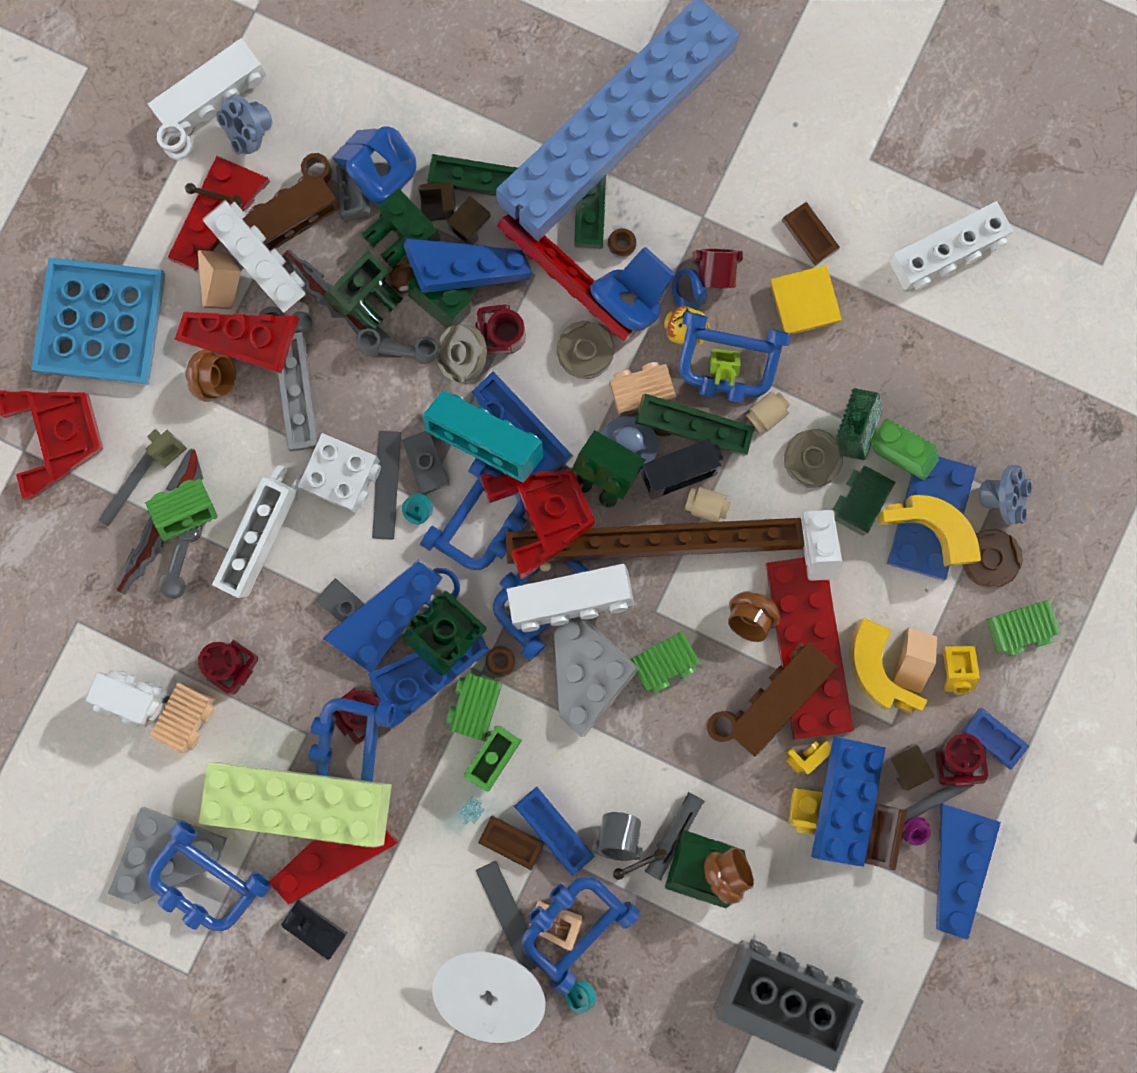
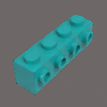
[423,390,543,483]

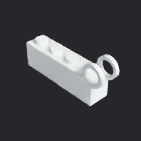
[148,38,267,160]
[212,464,303,598]

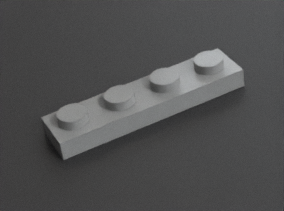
[278,332,318,452]

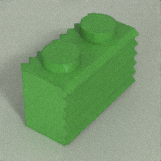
[870,418,939,480]
[145,478,218,541]
[986,600,1061,656]
[630,631,699,694]
[446,673,502,741]
[464,725,522,792]

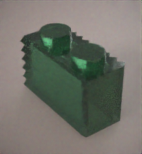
[836,388,883,460]
[832,465,896,536]

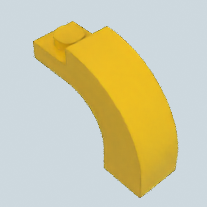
[878,495,981,567]
[849,618,927,714]

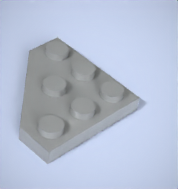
[554,617,640,737]
[108,807,227,904]

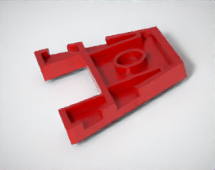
[0,390,104,501]
[480,470,595,579]

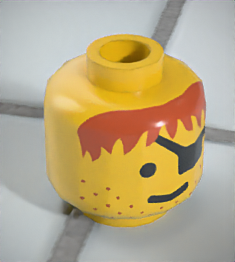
[664,306,710,346]

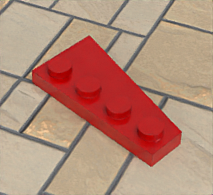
[168,156,270,271]
[175,312,300,373]
[268,829,399,905]

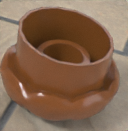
[185,349,236,402]
[728,591,780,642]
[704,847,754,904]

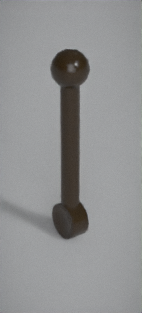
[185,183,243,207]
[613,849,667,880]

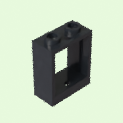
[641,438,724,500]

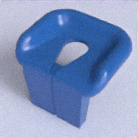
[331,126,416,205]
[591,247,676,331]

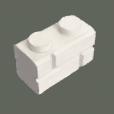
[801,510,842,581]

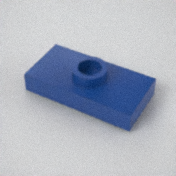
[961,708,1030,770]

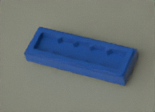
[514,787,595,876]

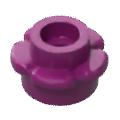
[902,817,931,846]

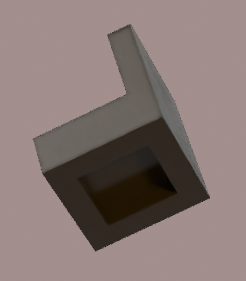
[418,182,456,221]
[447,196,491,245]
[891,744,935,791]

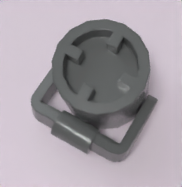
[592,812,643,861]

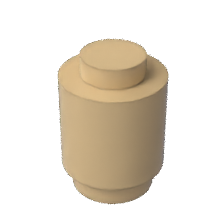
[745,392,790,434]
[685,487,731,522]

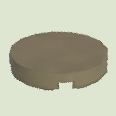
[557,320,614,379]
[437,324,487,383]
[784,429,843,488]

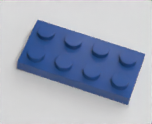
[887,456,977,581]
[811,736,886,867]

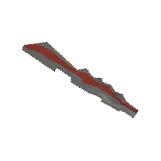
[282,249,402,357]
[115,449,203,595]

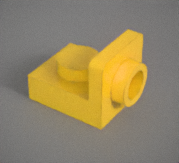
[943,646,980,694]
[785,741,832,775]
[788,788,823,834]

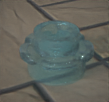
[458,796,484,825]

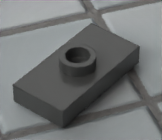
[336,165,370,222]
[401,431,450,495]
[316,578,365,623]

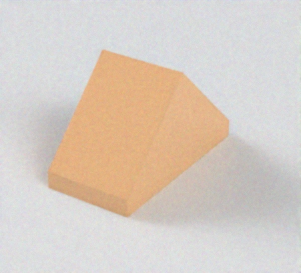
[198,250,241,309]
[892,628,937,694]
[529,900,582,951]

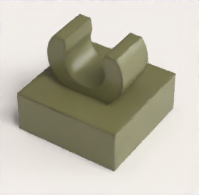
[146,428,187,468]

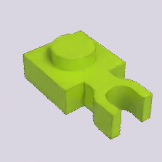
[710,349,740,386]

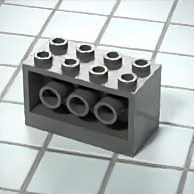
[713,939,864,1072]

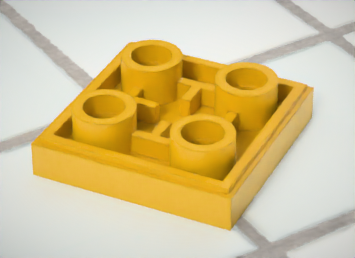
[770,265,842,335]

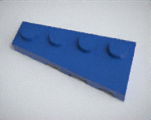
[404,239,532,293]
[323,559,442,673]
[368,636,489,729]

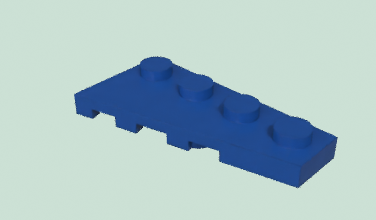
[472,371,574,475]
[936,803,1001,940]

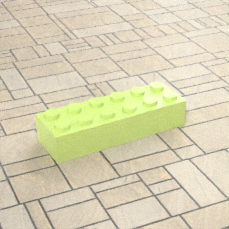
[198,762,392,847]

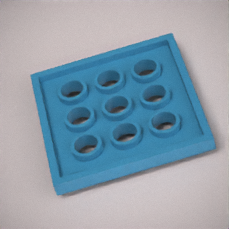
[31,258,165,385]

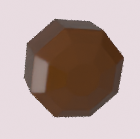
[389,264,415,294]

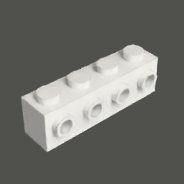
[203,200,306,313]
[888,201,1014,291]
[507,564,635,632]

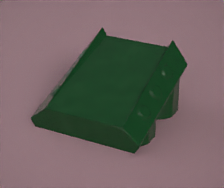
[402,590,487,676]
[665,830,746,909]

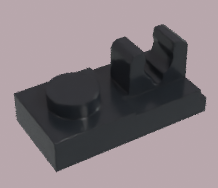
[281,899,348,960]

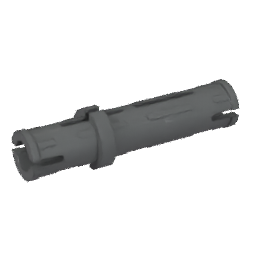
[644,792,705,881]

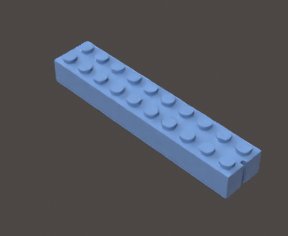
[496,0,740,241]

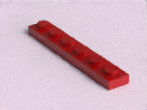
[497,214,637,342]

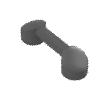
[357,329,438,364]
[159,525,202,599]

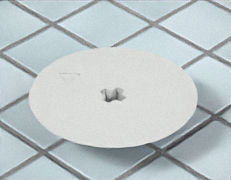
[432,952,545,1043]

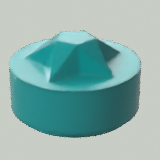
[402,493,433,524]
[565,980,596,1014]

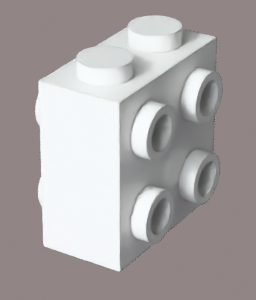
[298,433,381,513]
[85,670,170,728]

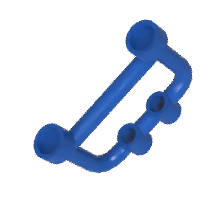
[679,312,791,403]
[420,458,527,570]
[493,561,589,661]
[308,698,395,782]
[148,820,272,931]
[522,877,640,995]

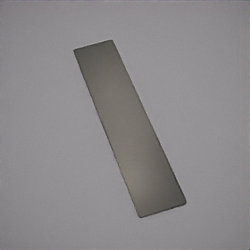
[372,431,401,539]
[476,861,538,971]

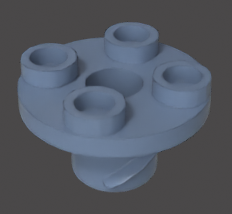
[217,95,272,155]
[602,416,658,472]
[979,465,1033,524]

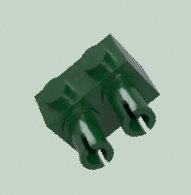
[361,188,441,269]
[323,250,403,330]
[408,276,482,329]
[572,430,646,507]

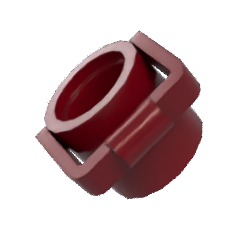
[692,248,743,288]
[475,304,526,355]
[198,639,258,695]
[333,688,383,744]
[935,733,989,787]

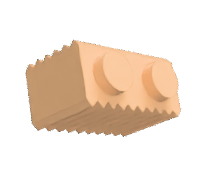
[609,362,676,417]
[150,683,215,753]

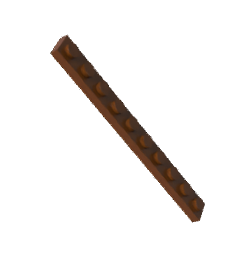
[506,518,805,564]

